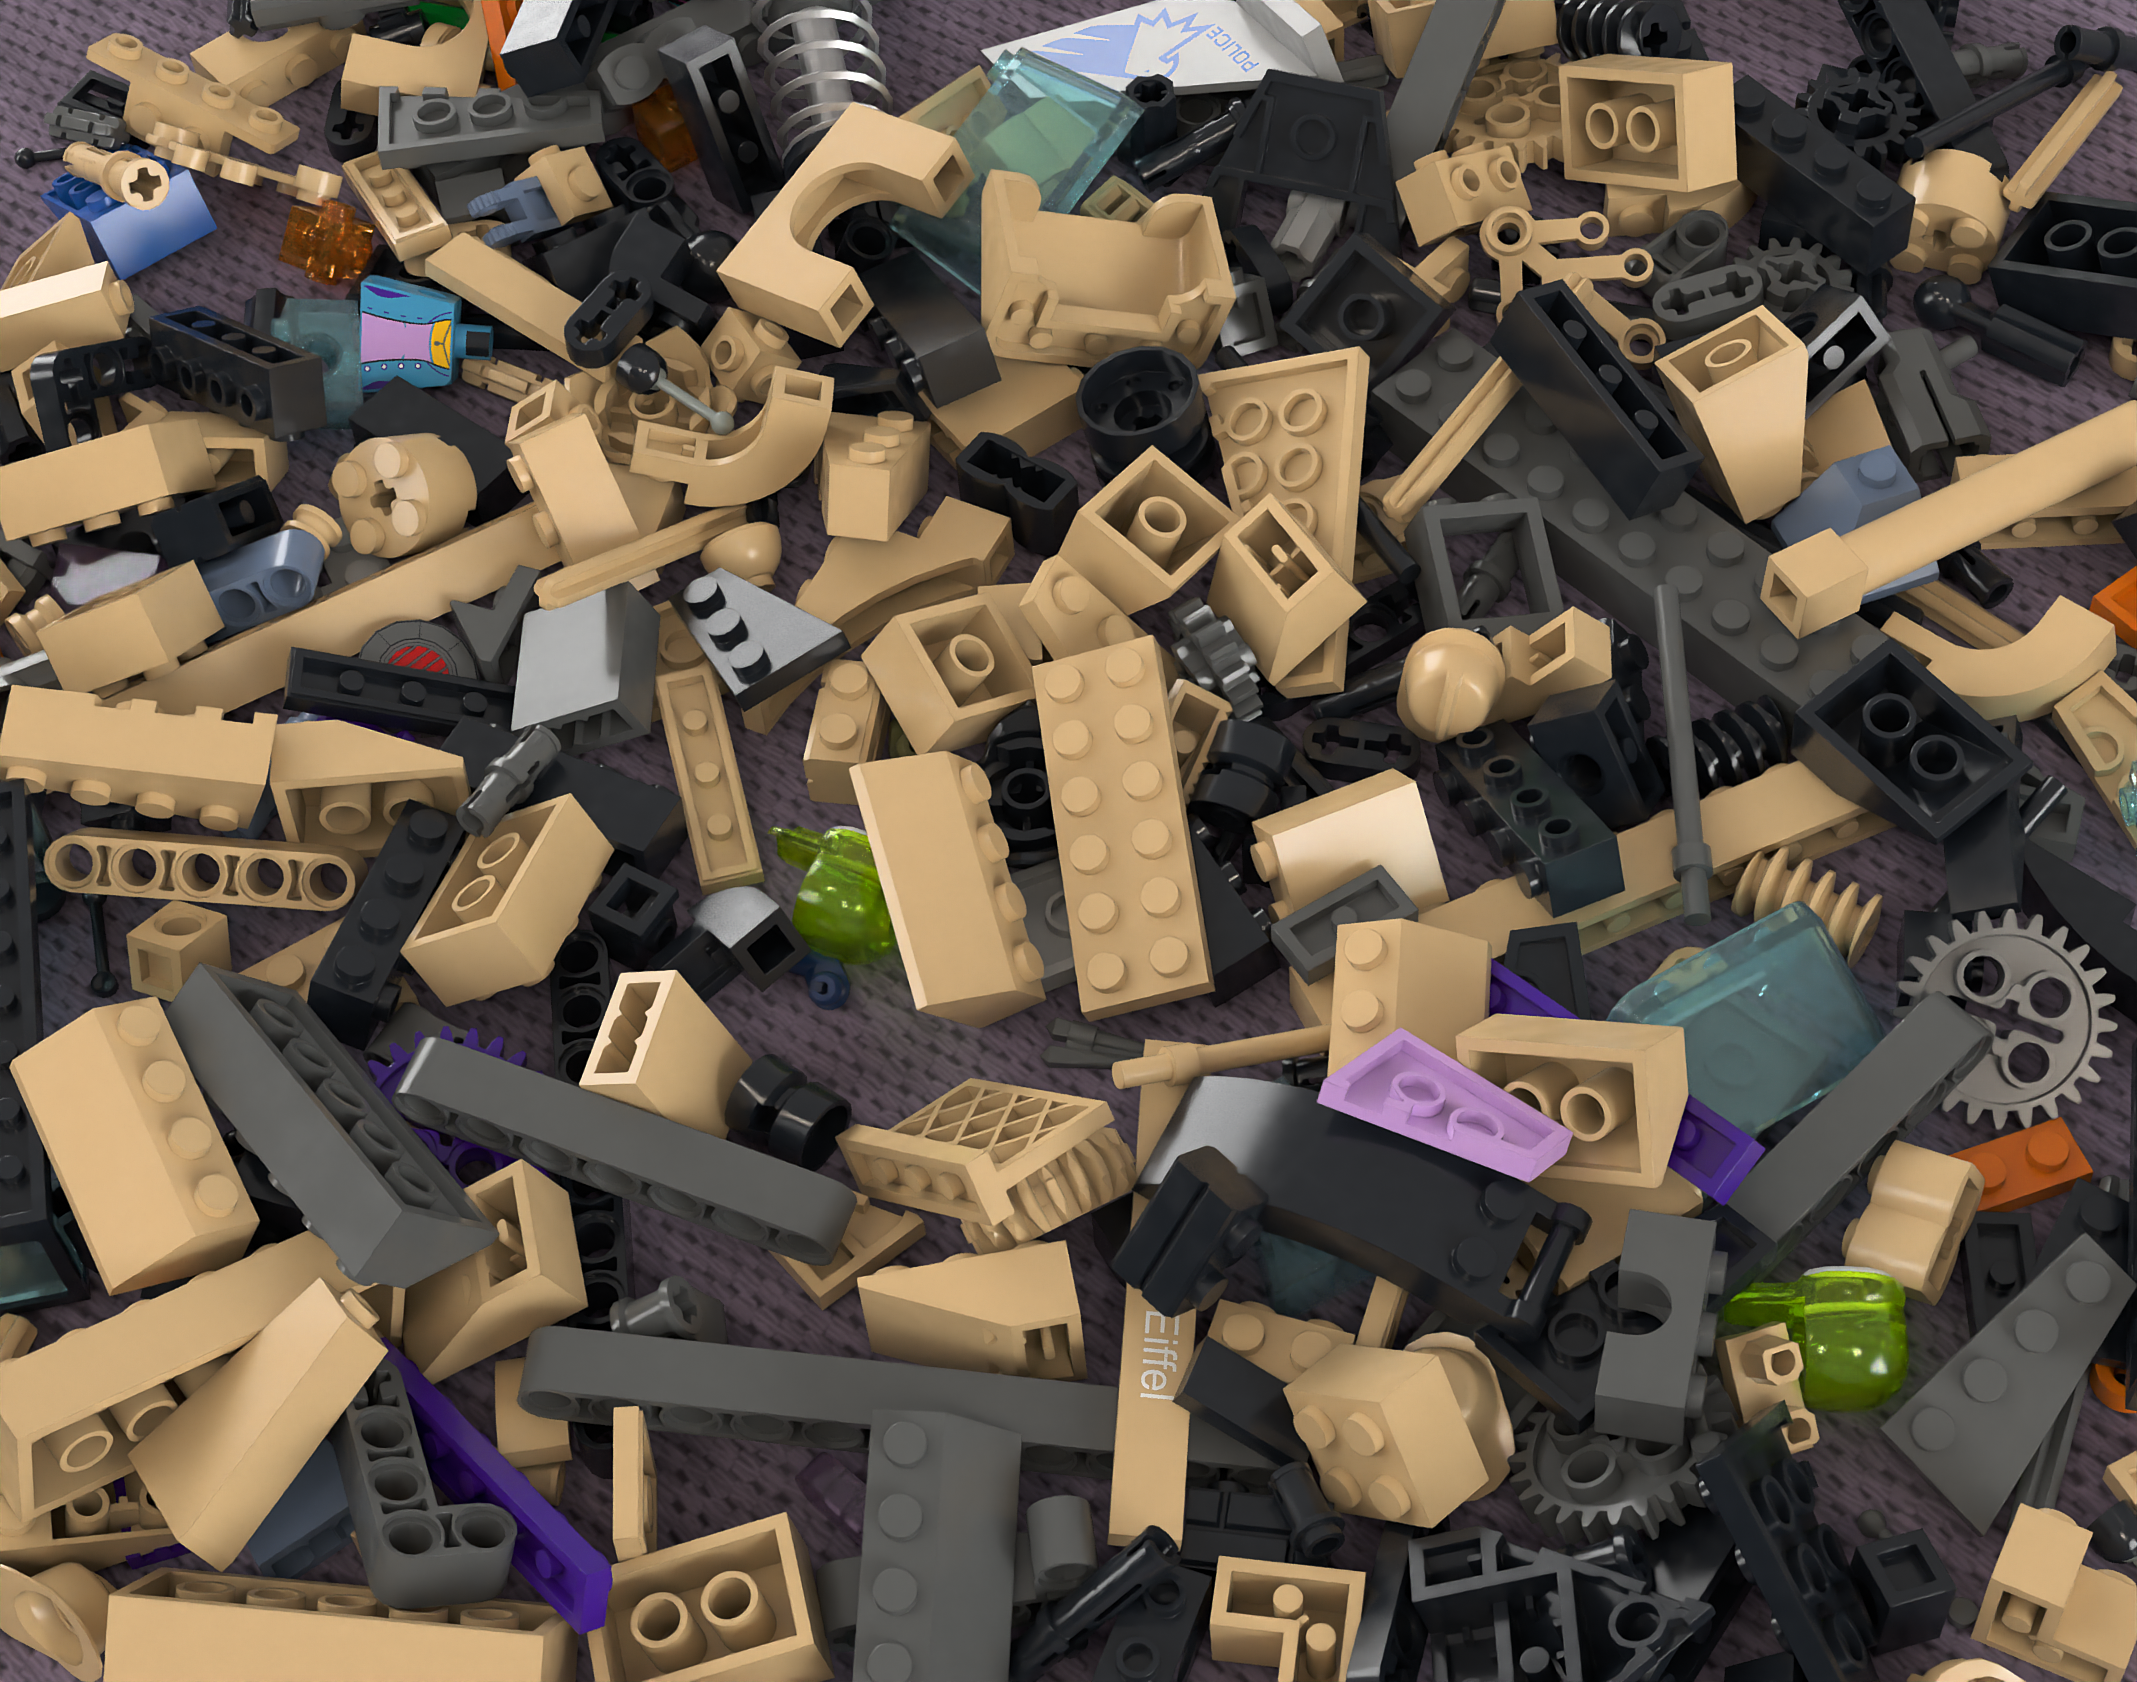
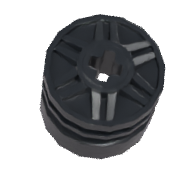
[1075,346,1218,488]

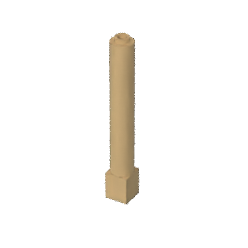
[1760,400,2137,639]

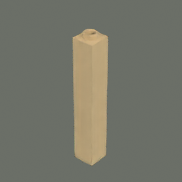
[0,261,134,373]

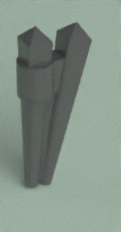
[1040,1017,1144,1069]

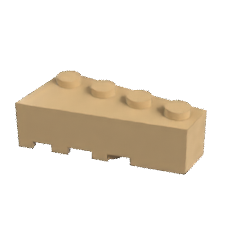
[0,685,278,831]

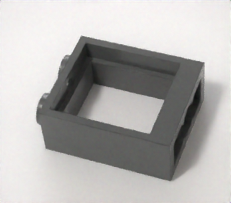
[1403,493,1564,638]

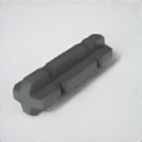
[44,106,131,151]

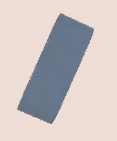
[196,529,325,644]

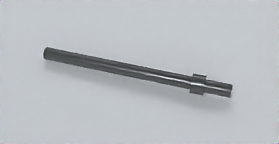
[1653,584,1713,926]

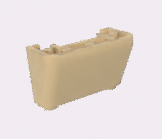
[981,169,1236,370]

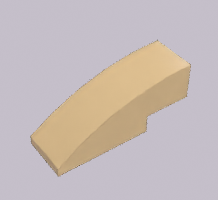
[1492,606,1612,723]

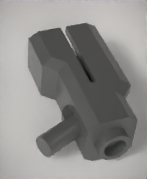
[1873,327,1992,483]

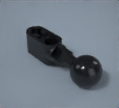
[595,137,739,303]

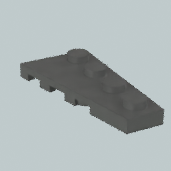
[378,86,605,170]
[1876,1232,2137,1537]

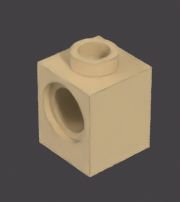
[126,900,232,1002]

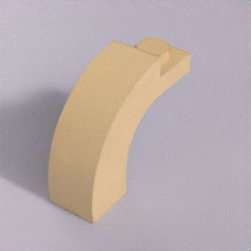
[1603,180,1758,237]
[629,365,834,507]
[1880,595,2117,722]

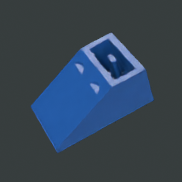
[40,144,218,280]

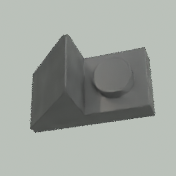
[450,565,542,685]

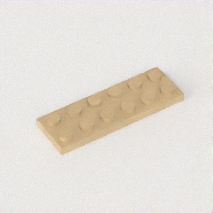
[1032,635,1215,1022]

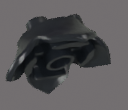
[972,700,1059,869]

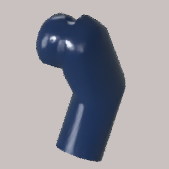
[787,944,851,1010]

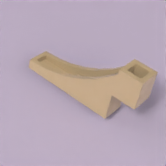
[741,496,1015,736]

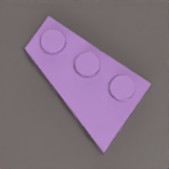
[1317,1027,1573,1183]

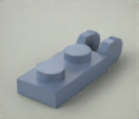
[467,176,584,250]

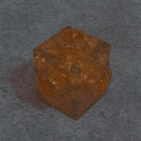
[631,84,698,174]
[278,199,376,286]

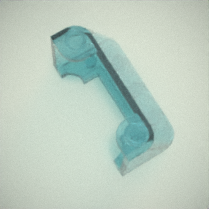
[888,47,1145,296]
[1606,901,1887,1191]

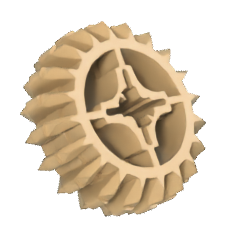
[960,1127,1138,1255]

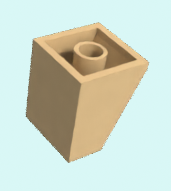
[1654,305,1809,524]
[1058,445,1241,616]

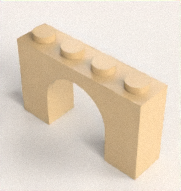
[341,0,495,116]
[716,102,976,348]

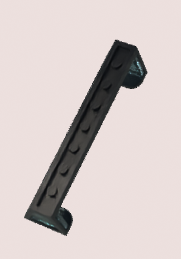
[0,778,91,1317]

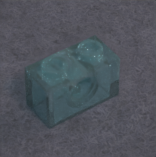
[270,298,363,430]

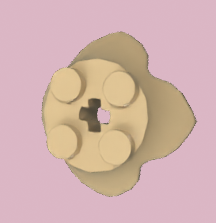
[564,325,738,466]

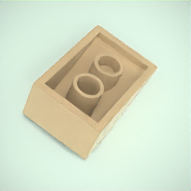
[270,720,472,858]

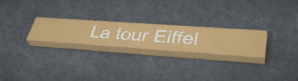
[1107,1039,1211,1552]

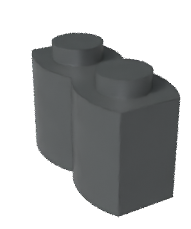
[584,17,697,113]

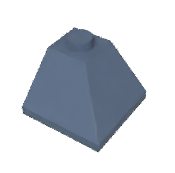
[1771,445,1939,605]

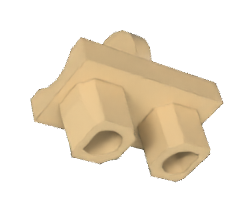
[1715,1321,1820,1454]

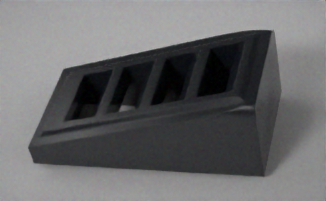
[819,363,932,422]

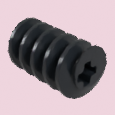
[1556,0,1682,62]
[1645,694,1789,797]

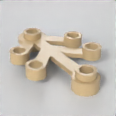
[145,121,343,208]
[1480,206,1666,370]

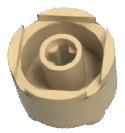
[1890,149,2011,285]
[332,433,477,558]

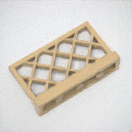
[835,1078,1115,1227]

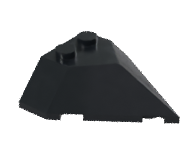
[1408,1525,1716,1682]

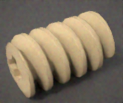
[1731,846,1883,970]

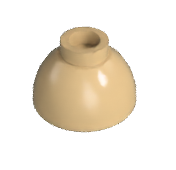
[700,522,782,592]

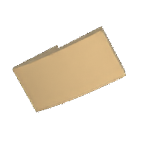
[495,1357,573,1468]

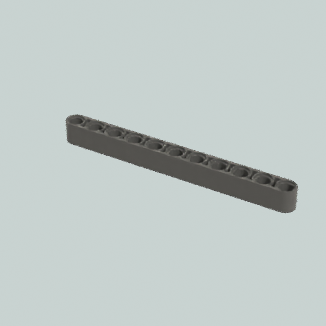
[517,1326,1281,1496]

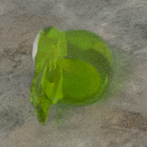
[767,826,898,966]
[1724,1266,1910,1414]

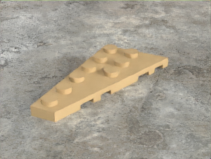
[1198,346,1370,698]

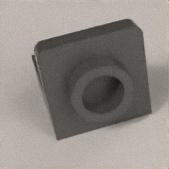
[1215,267,1279,356]

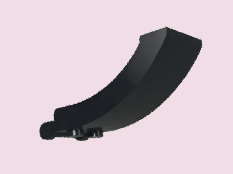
[1131,1076,1593,1343]

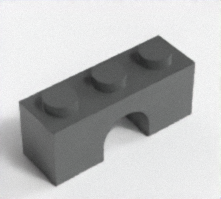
[1595,1209,1728,1446]

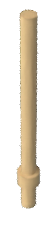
[1112,1024,1331,1089]

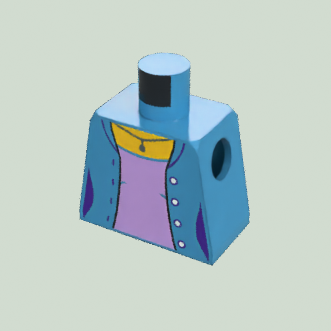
[357,275,493,393]

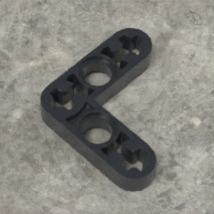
[30,336,157,453]

